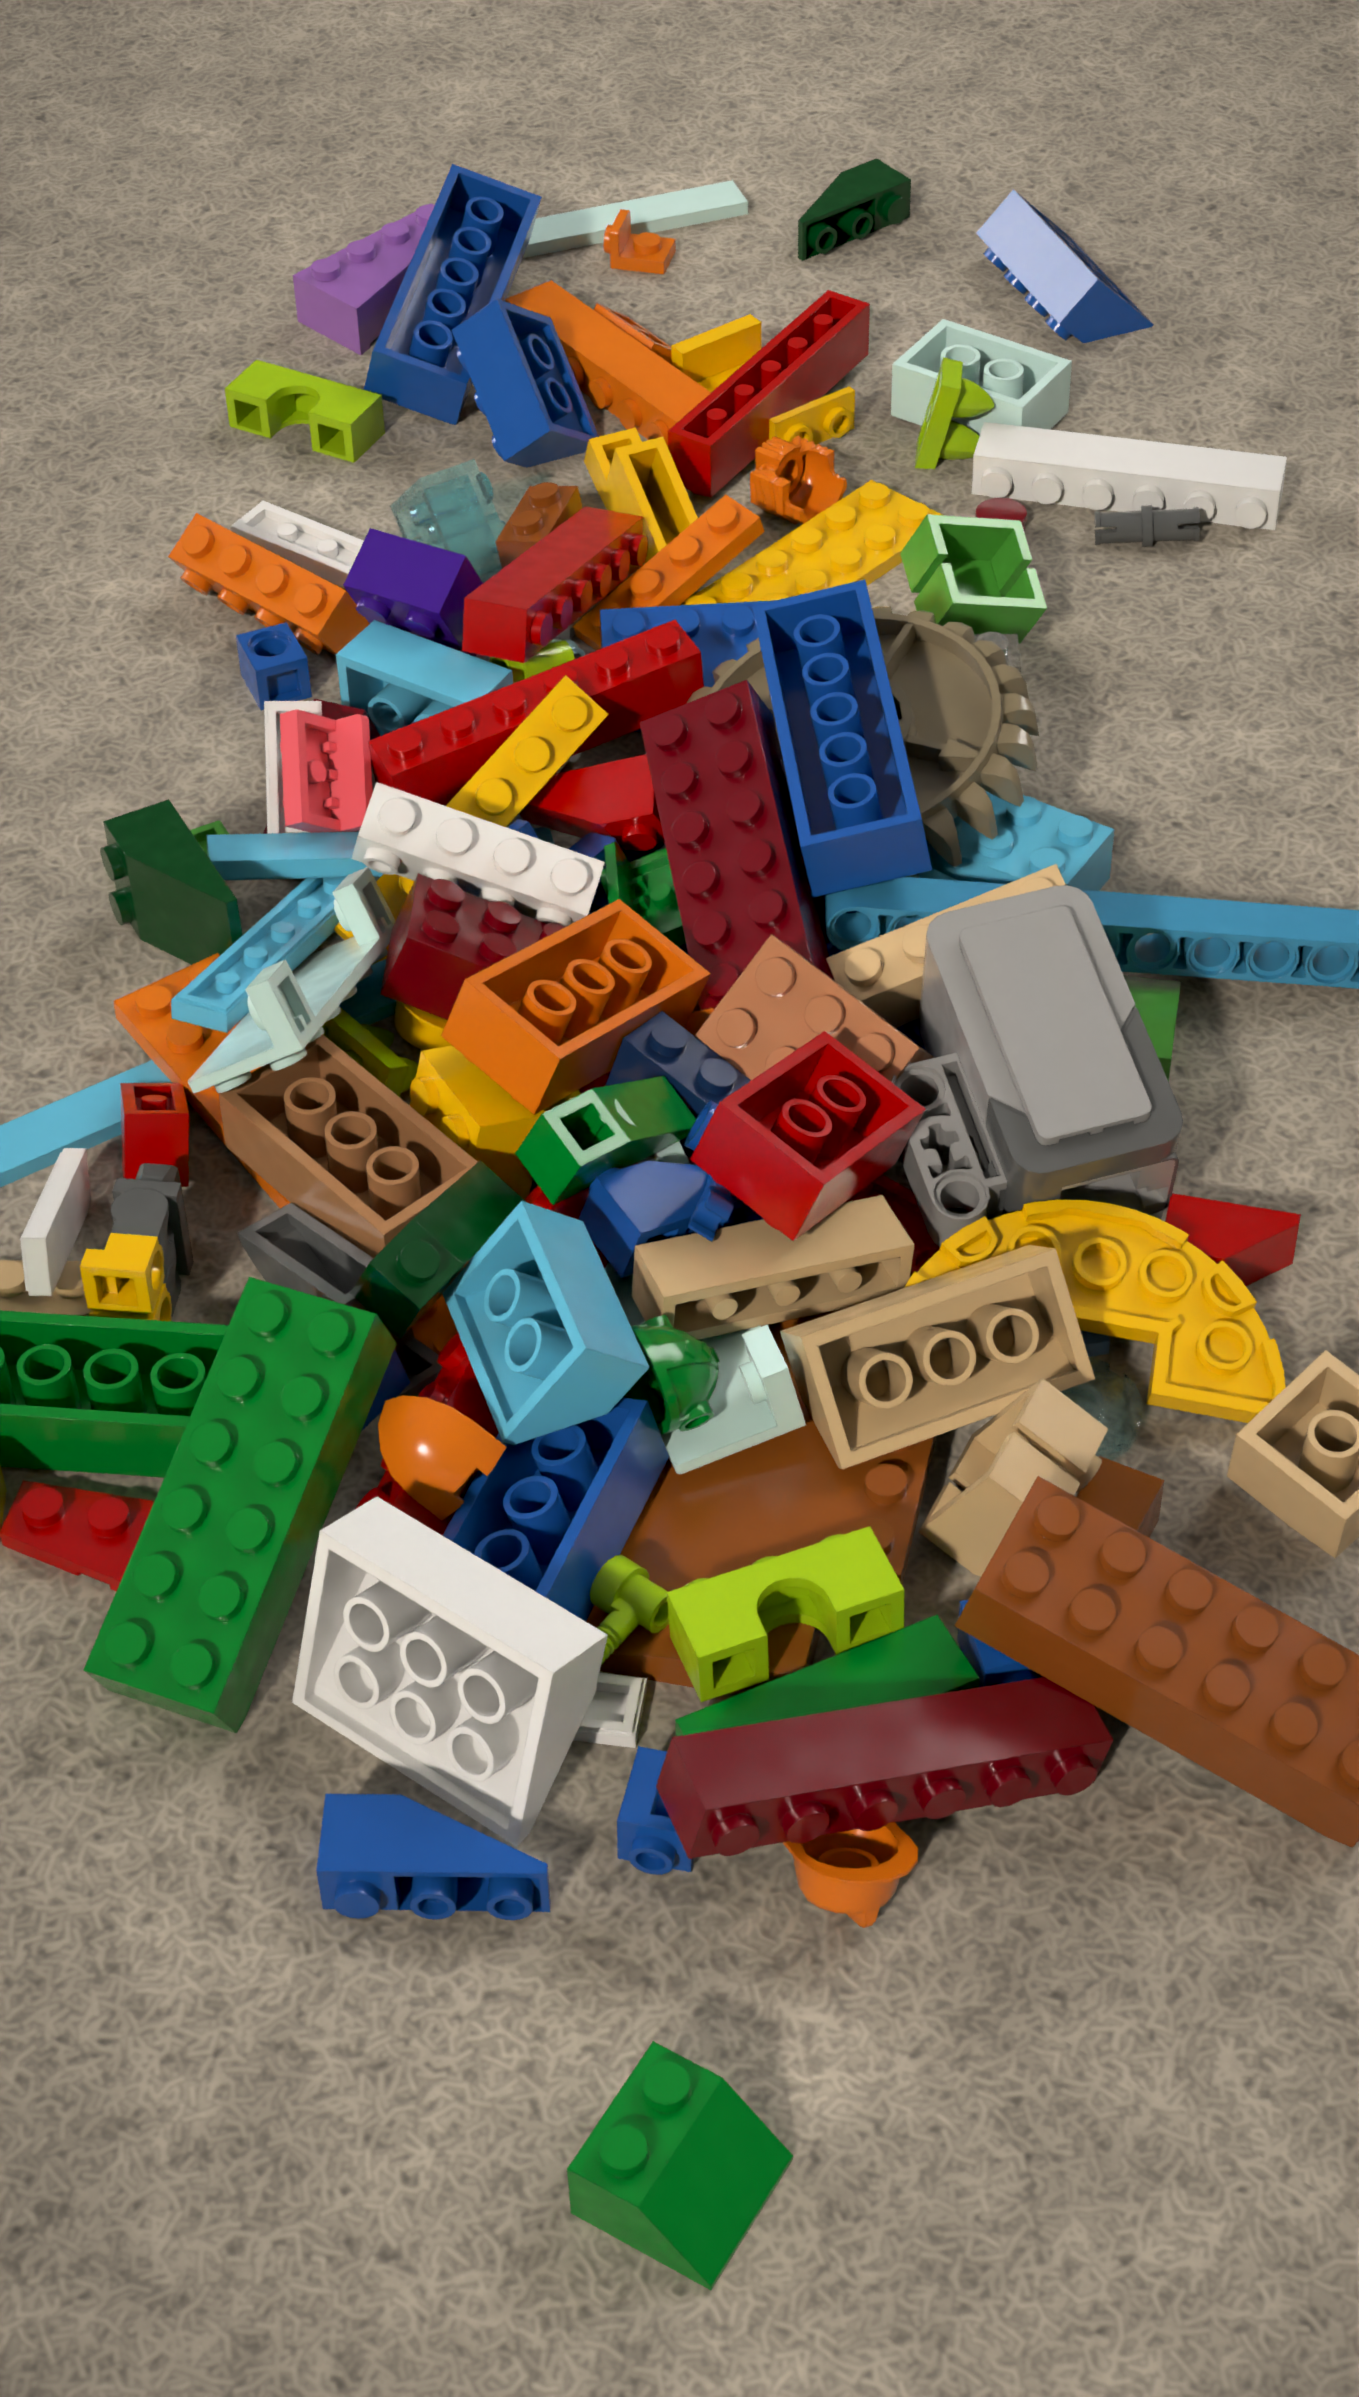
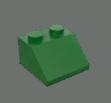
[567,2041,793,2290]

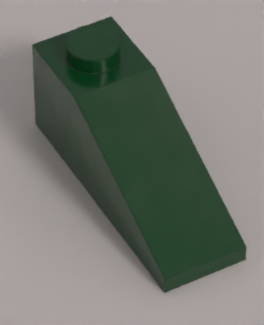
[350,1160,526,1338]

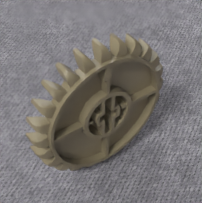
[687,606,1039,902]

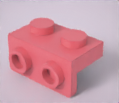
[280,709,373,833]

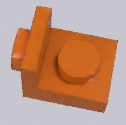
[604,209,676,274]

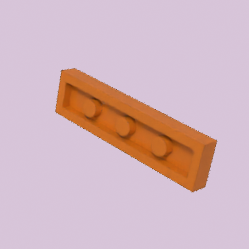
[573,494,765,650]

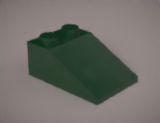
[100,799,242,965]

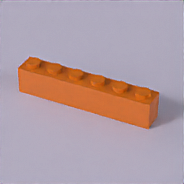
[505,280,711,447]

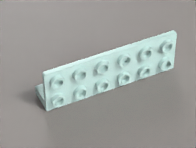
[187,867,396,1093]
[605,1141,806,1474]

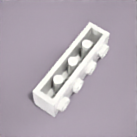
[351,782,605,927]

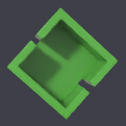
[900,514,1047,645]

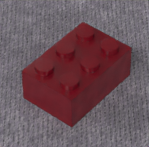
[380,873,565,1020]

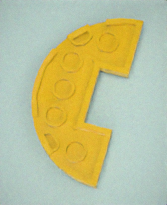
[904,1200,1286,1423]

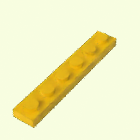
[334,675,609,964]

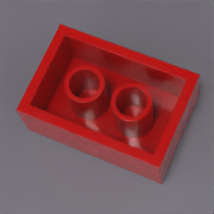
[690,1031,926,1241]

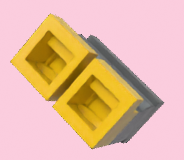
[79,1163,194,1321]

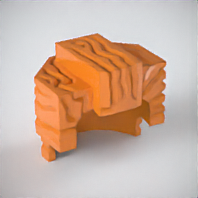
[750,436,847,525]

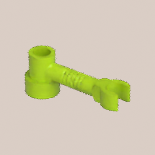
[590,1555,669,1664]

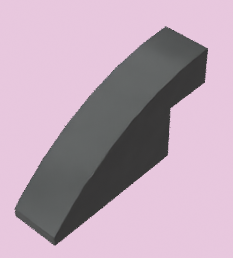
[238,1203,442,1413]

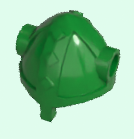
[622,1315,720,1434]

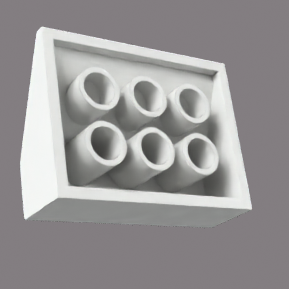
[292,1497,608,1847]

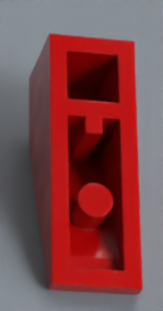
[519,754,665,851]

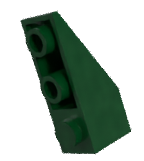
[798,158,911,261]

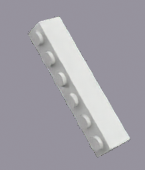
[972,422,1287,530]

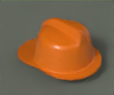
[782,1822,918,1928]

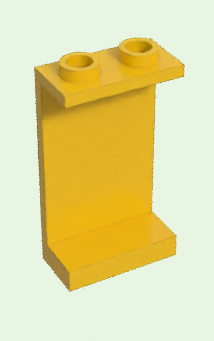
[671,314,855,445]

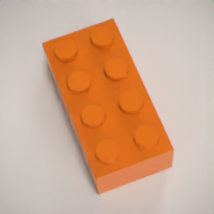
[441,899,711,1115]

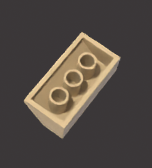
[780,1245,1095,1470]

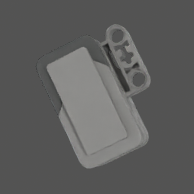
[892,885,1183,1247]

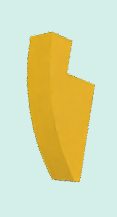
[584,427,698,563]

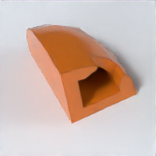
[378,1395,507,1521]

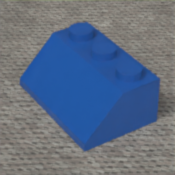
[452,299,599,468]

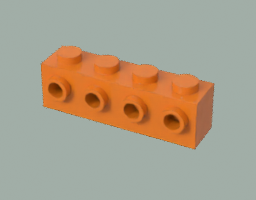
[168,513,369,656]

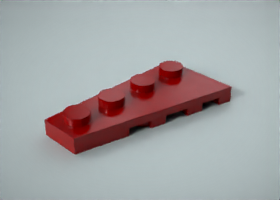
[0,1480,154,1591]

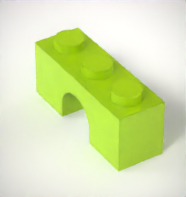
[224,360,385,463]
[667,1526,905,1702]

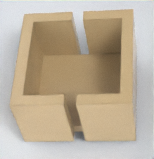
[919,1378,1108,1576]

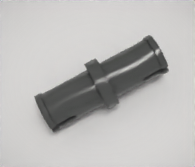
[1094,505,1200,547]

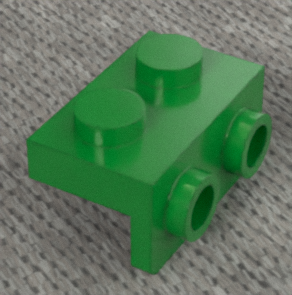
[600,841,686,947]

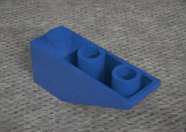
[316,1794,551,1920]

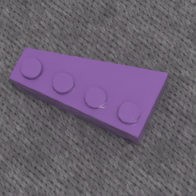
[293,203,435,355]

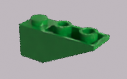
[515,1076,696,1206]

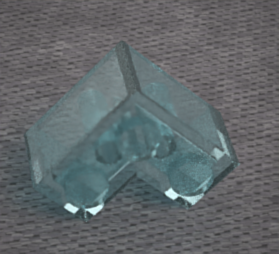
[390,459,506,576]

